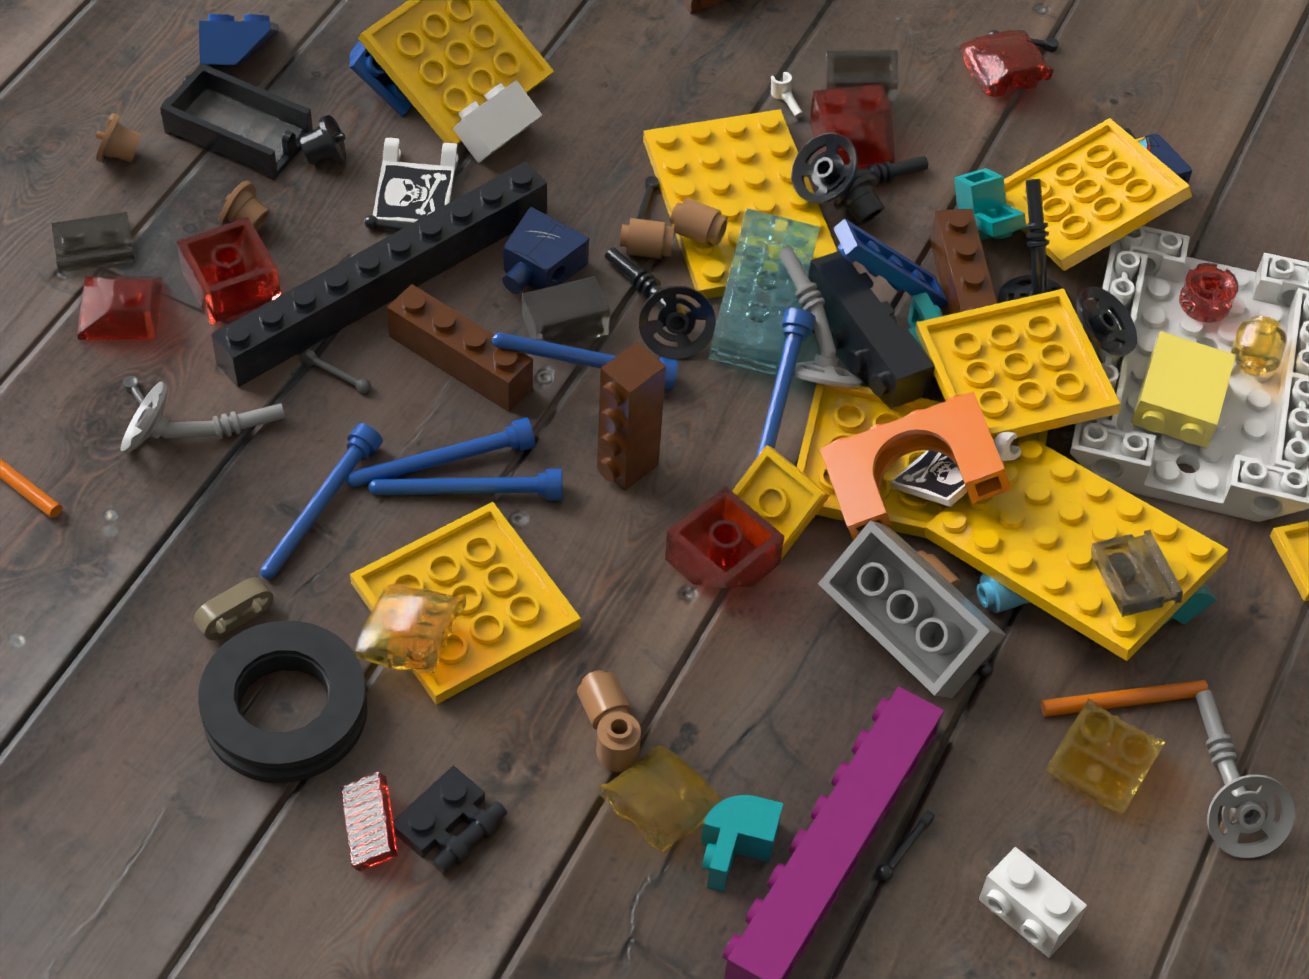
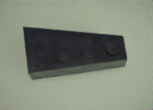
[803,251,934,409]

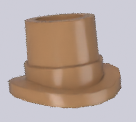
[95,113,141,163]
[218,180,270,235]

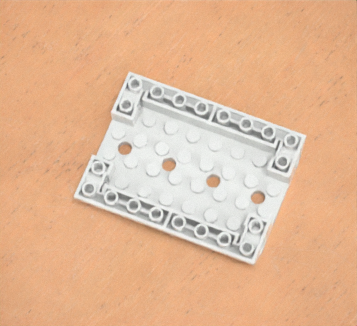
[1070,226,1309,522]

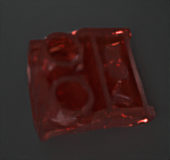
[959,30,1054,97]

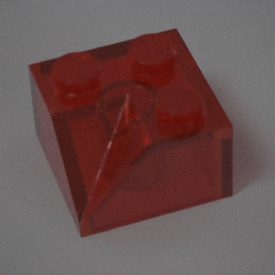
[809,84,895,169]
[176,217,281,324]
[665,486,784,588]

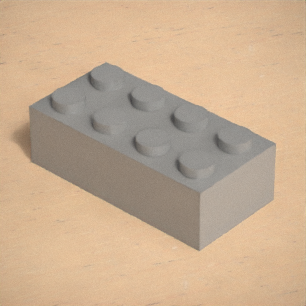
[818,520,1006,698]

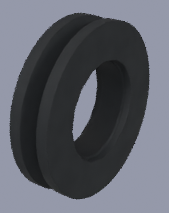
[198,621,367,783]

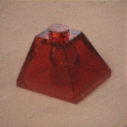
[77,276,163,340]

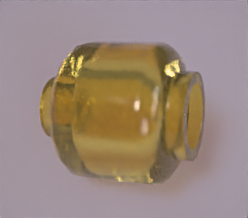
[1231,316,1287,376]

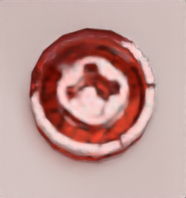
[1179,263,1238,323]

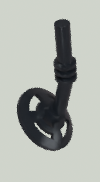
[791,133,928,204]
[997,178,1072,304]
[605,247,716,359]
[1076,286,1137,356]

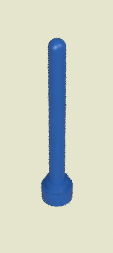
[755,308,816,460]
[492,332,678,391]
[346,417,536,487]
[260,423,383,580]
[369,468,563,501]

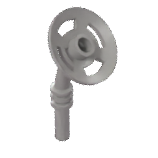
[778,246,862,388]
[121,381,285,454]
[1195,690,1295,858]

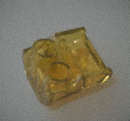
[354,584,466,673]
[1045,699,1166,815]
[599,745,722,852]

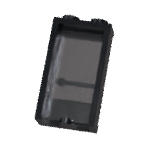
[160,63,313,180]

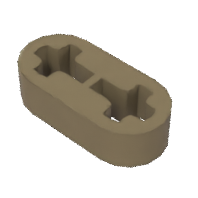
[193,577,274,640]

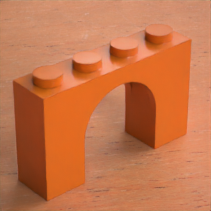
[820,391,1011,540]

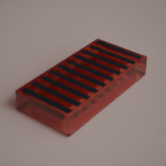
[341,771,398,871]

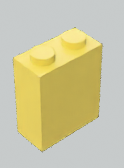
[1131,331,1236,448]

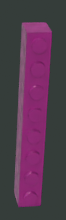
[722,686,944,979]

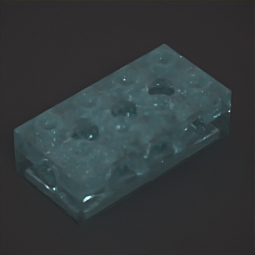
[708,208,820,376]

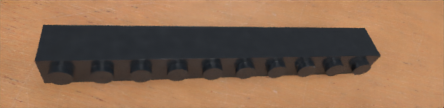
[211,162,547,387]

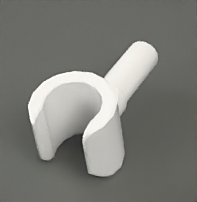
[771,72,803,118]

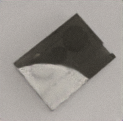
[51,212,135,273]
[1091,530,1183,617]

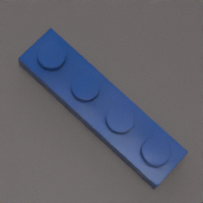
[833,219,949,309]

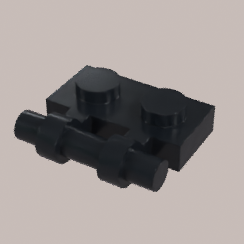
[390,765,507,873]

